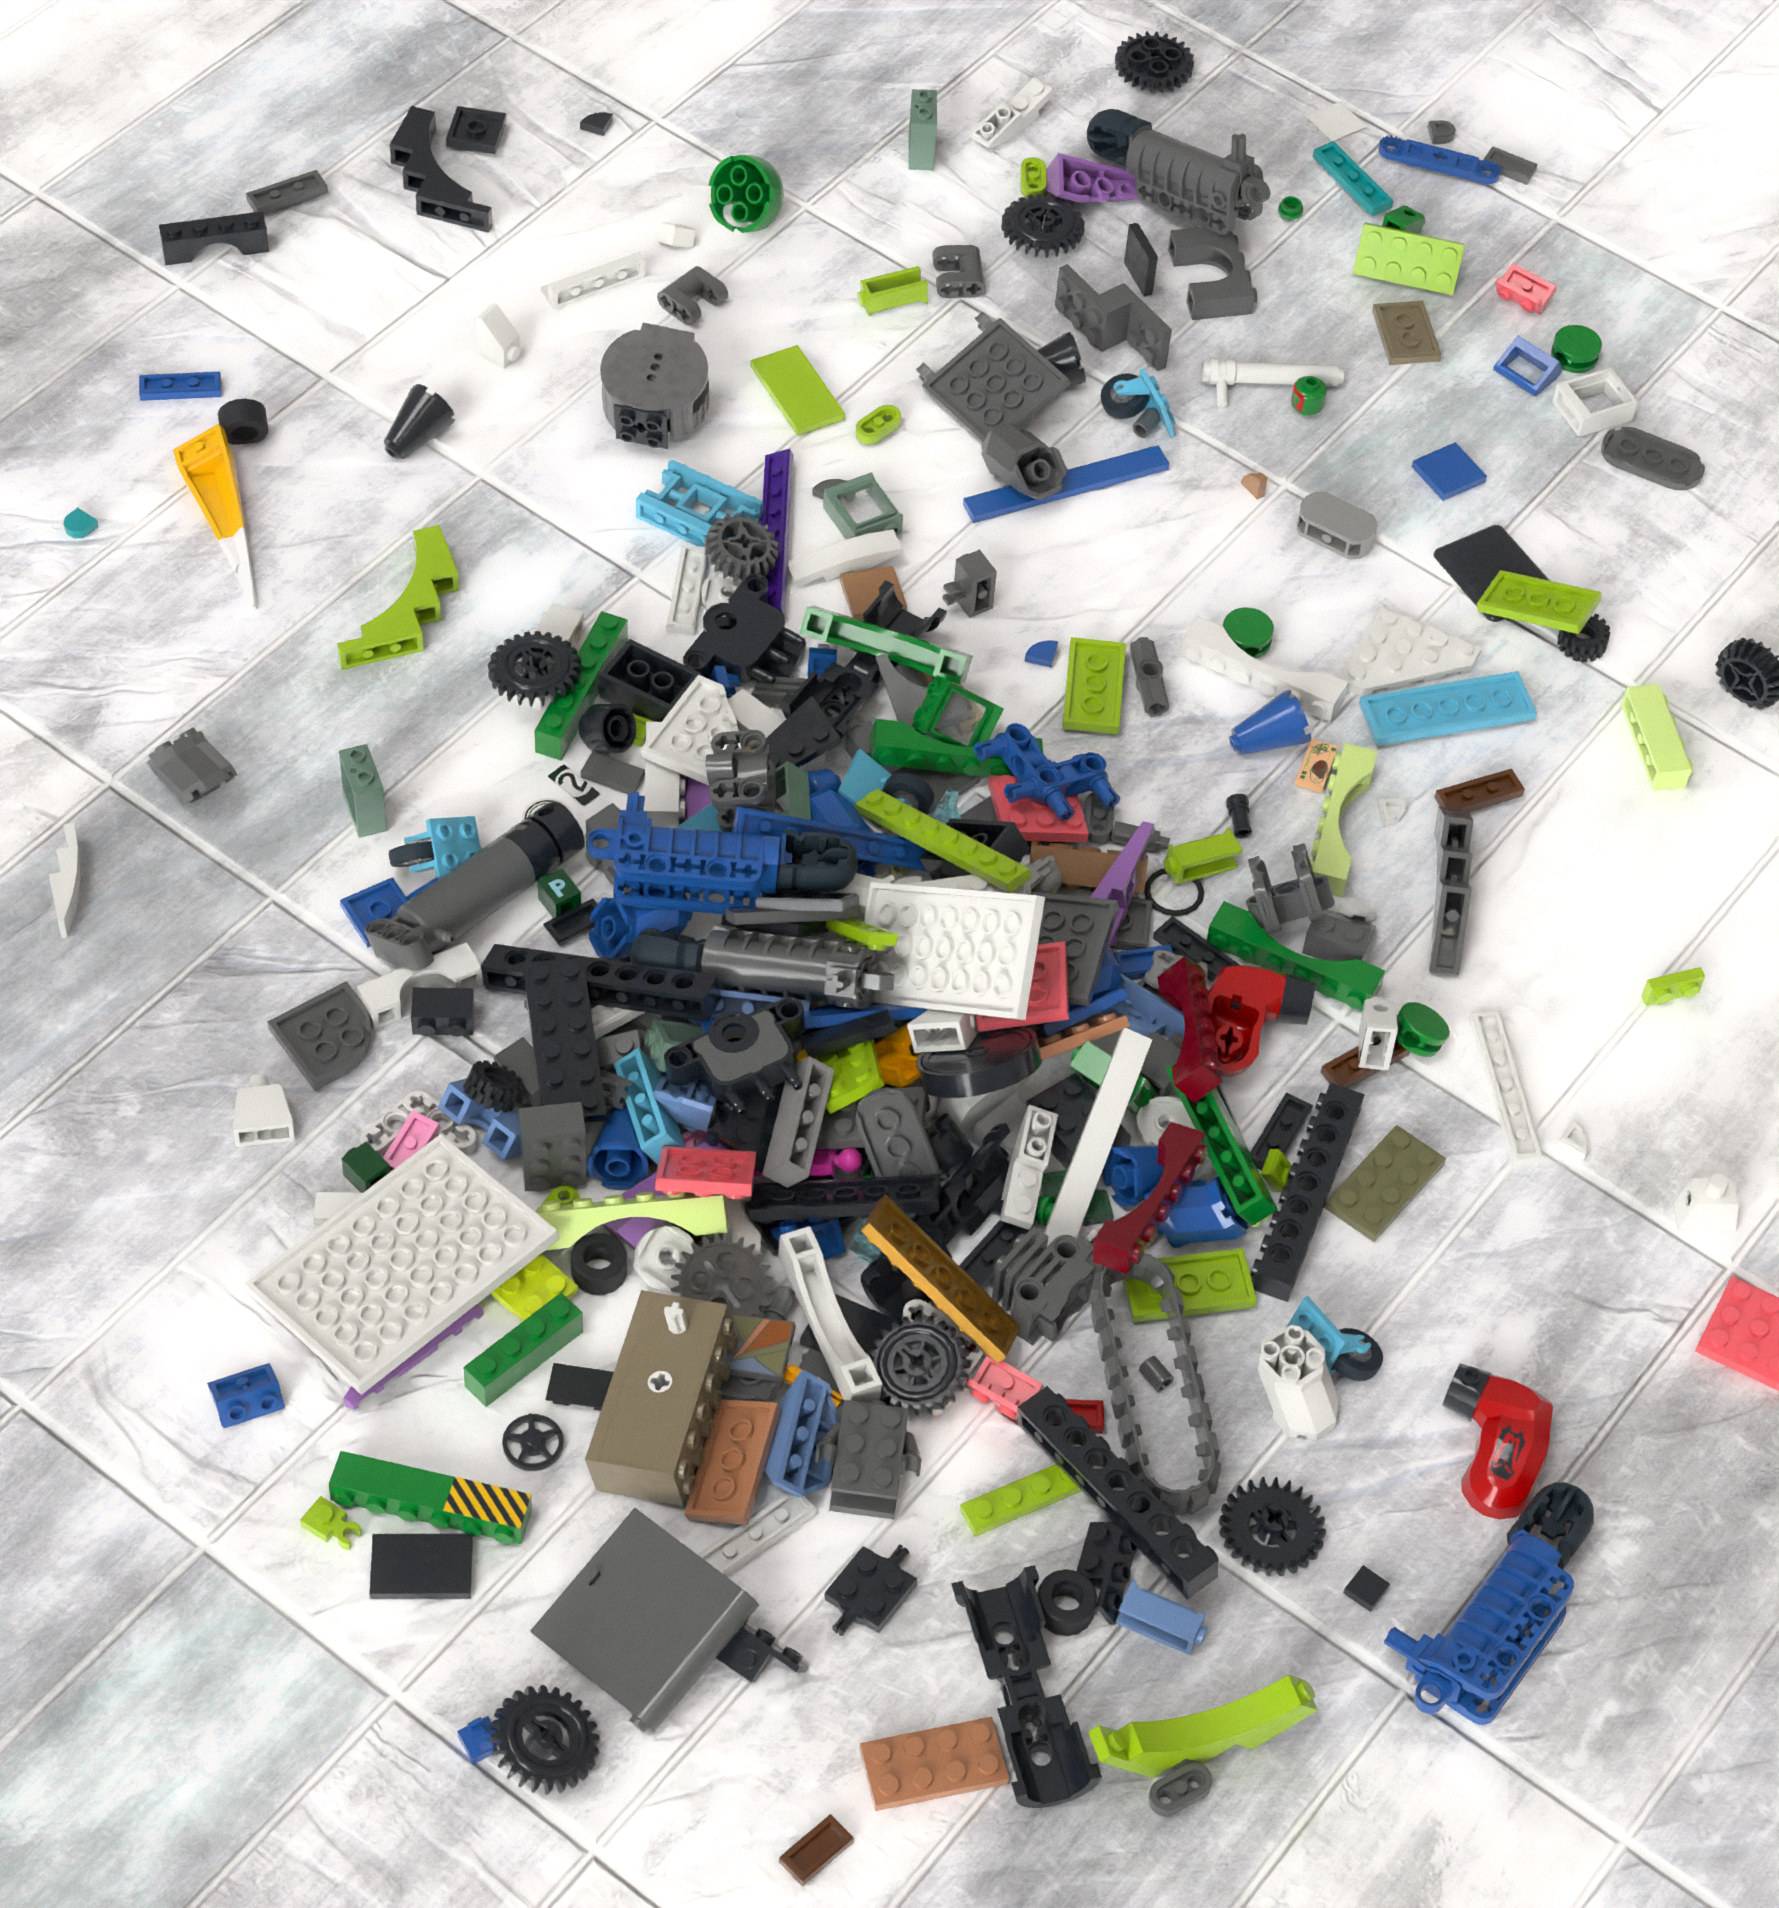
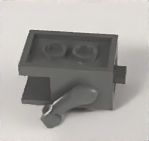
[815,1400,922,1520]

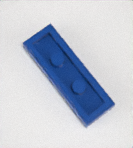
[139,371,221,401]
[1038,988,1128,1037]

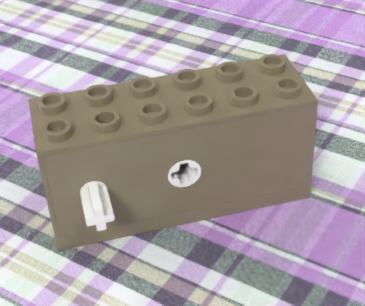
[585,1290,739,1506]

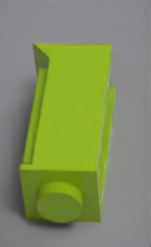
[857,266,928,316]
[1163,827,1243,885]

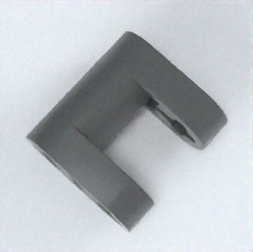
[932,245,985,298]
[657,266,729,325]

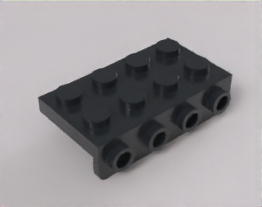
[705,1062,796,1177]

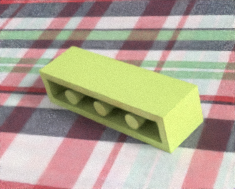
[1621,684,1693,791]

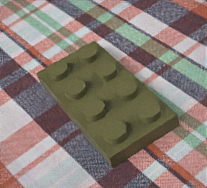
[1324,1125,1446,1242]

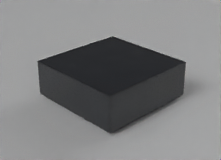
[1344,1565,1390,1612]

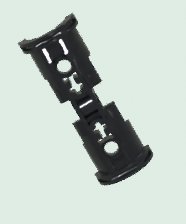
[781,580,947,740]
[861,1123,1011,1322]
[951,1565,1102,1808]

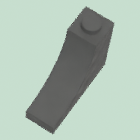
[875,653,972,734]

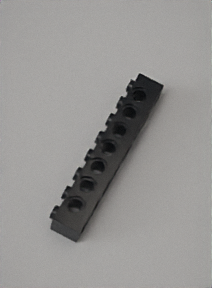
[480,944,721,1021]
[1250,1083,1365,1302]
[1017,1386,1219,1600]

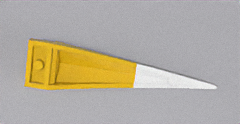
[173,424,258,609]

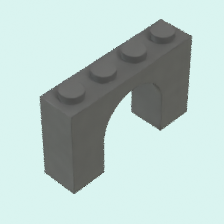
[1168,225,1257,320]

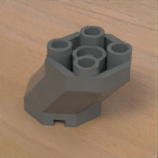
[981,423,1067,500]
[147,727,238,806]

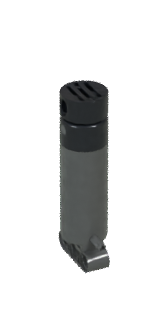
[365,801,585,971]

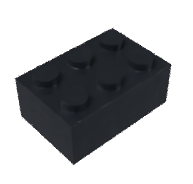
[599,639,702,722]
[919,818,1030,880]
[1026,1073,1131,1171]

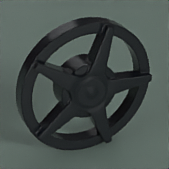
[502,1413,564,1471]

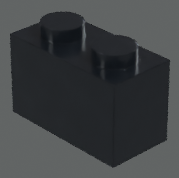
[411,987,475,1037]

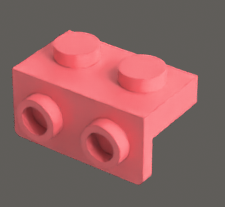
[1495,263,1557,315]
[966,1356,1044,1420]

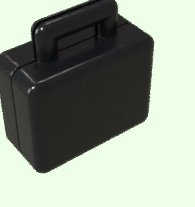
[1433,525,1550,622]

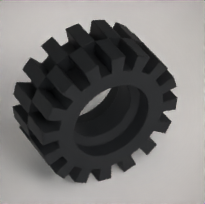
[1557,613,1611,663]
[463,1060,524,1113]

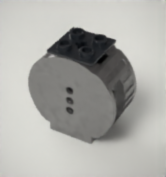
[600,322,710,449]

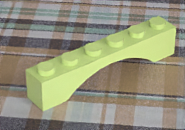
[1310,743,1378,897]
[535,1192,729,1250]

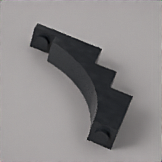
[389,106,492,233]

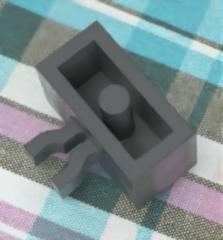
[942,549,997,618]

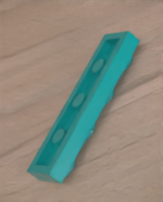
[1313,141,1394,216]

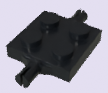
[824,1544,917,1636]

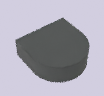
[1427,120,1456,144]

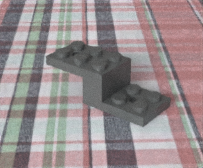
[1055,264,1172,371]

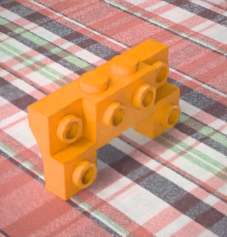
[875,1020,934,1088]

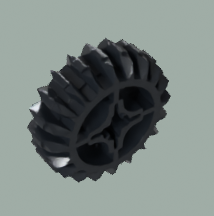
[1715,638,1779,710]

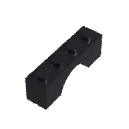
[159,211,269,266]

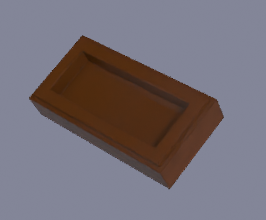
[779,1814,854,1887]

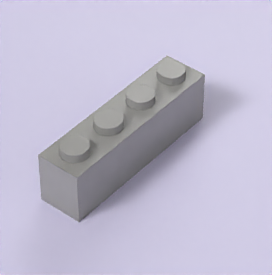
[762,1056,835,1188]

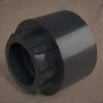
[578,704,636,753]

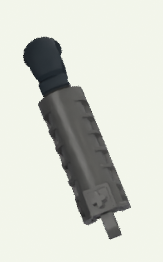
[1087,109,1271,235]
[630,928,895,1009]

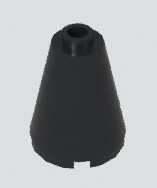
[1037,332,1086,385]
[384,384,455,459]

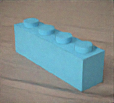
[614,1048,685,1165]

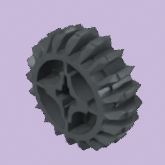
[704,512,778,583]

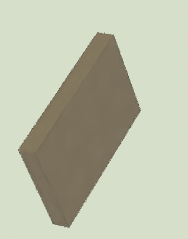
[1372,301,1441,365]

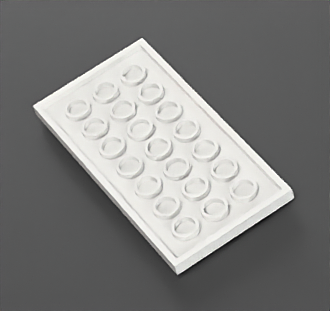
[864,882,1045,1021]

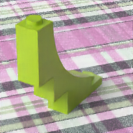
[337,525,459,670]
[1088,1674,1318,1778]

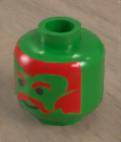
[1291,376,1327,415]

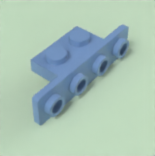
[1100,974,1185,1038]

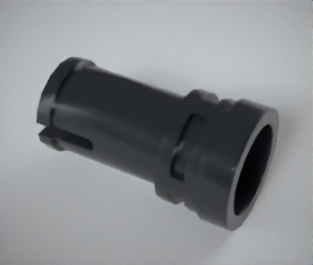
[1226,794,1252,838]

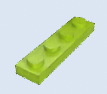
[826,918,898,951]
[960,1464,1082,1537]

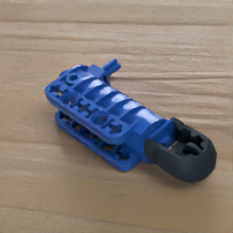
[587,792,858,915]
[1384,1482,1594,1725]

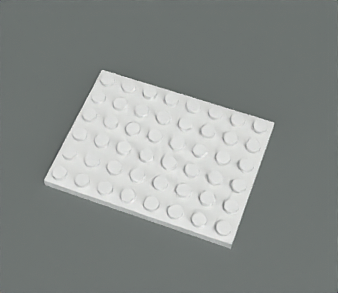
[244,1134,560,1395]

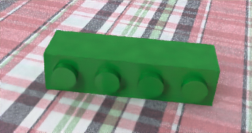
[463,1292,583,1407]

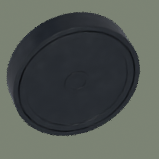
[916,1026,1042,1098]

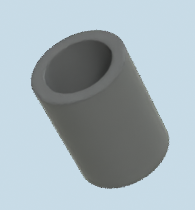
[1132,409,1160,438]
[1139,1356,1174,1392]

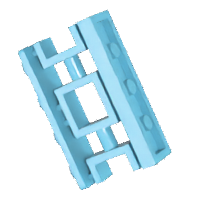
[636,459,763,547]

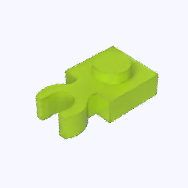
[300,1496,362,1550]

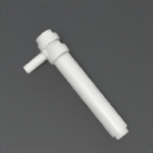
[1201,358,1344,408]

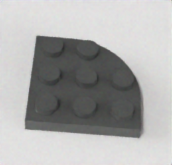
[267,981,371,1091]

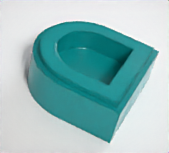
[64,507,98,538]

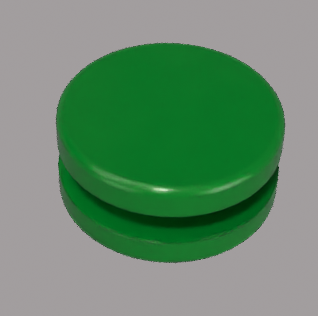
[1551,325,1602,373]
[1223,607,1274,659]
[1396,1002,1450,1057]

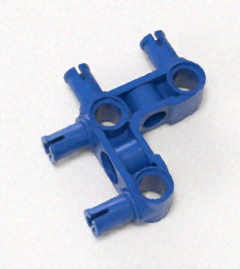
[974,723,1121,822]

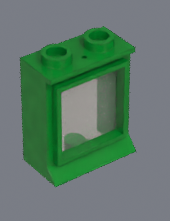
[911,675,1004,747]

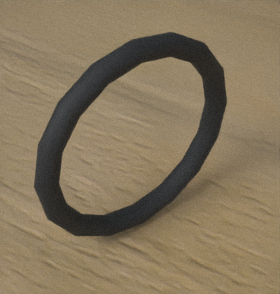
[1144,868,1204,916]

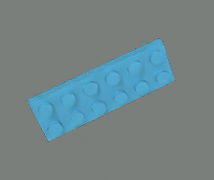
[1359,671,1537,746]

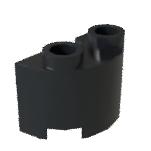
[928,1113,974,1182]

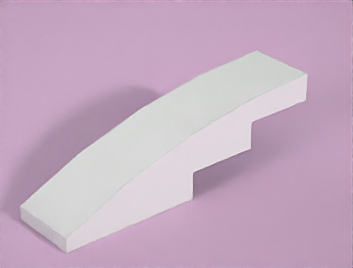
[788,529,904,588]
[48,822,81,938]

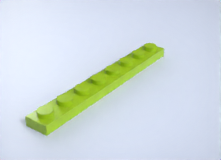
[855,789,1031,893]

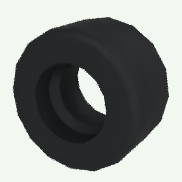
[218,398,269,445]
[570,1233,627,1295]
[1038,1569,1097,1636]

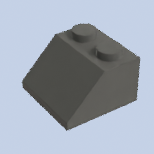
[1302,909,1376,961]

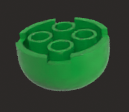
[708,155,784,233]

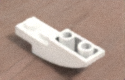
[970,77,1054,149]
[1000,1105,1058,1230]

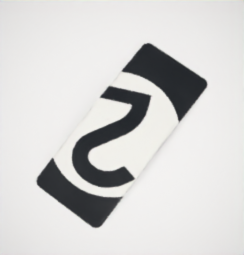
[548,765,600,806]

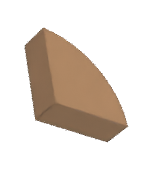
[1241,472,1268,500]

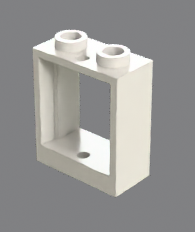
[1552,367,1638,437]

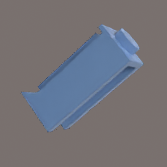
[1116,1578,1208,1655]

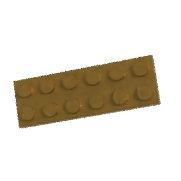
[860,1195,1020,1364]

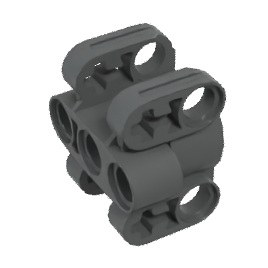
[706,730,777,832]
[1246,843,1335,934]

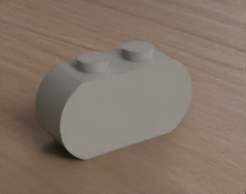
[1297,492,1377,559]

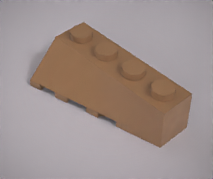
[1029,841,1148,897]

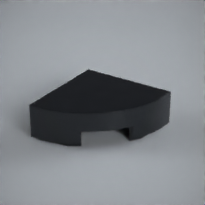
[580,112,613,136]

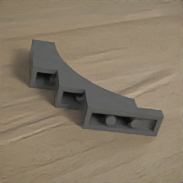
[1429,806,1474,975]

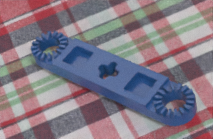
[1378,135,1501,184]

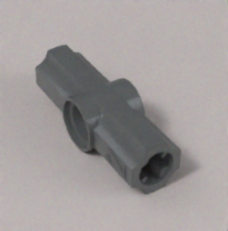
[1130,637,1169,717]

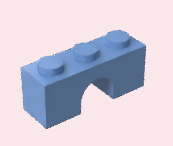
[438,1078,521,1160]

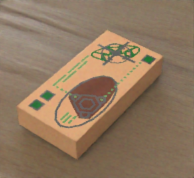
[1295,738,1338,794]

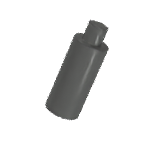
[1111,821,1170,851]

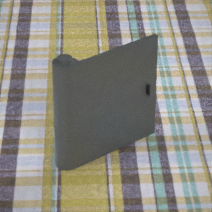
[530,1508,760,1733]

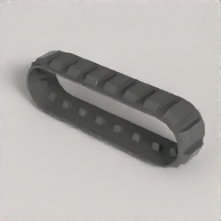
[1089,1253,1221,1517]

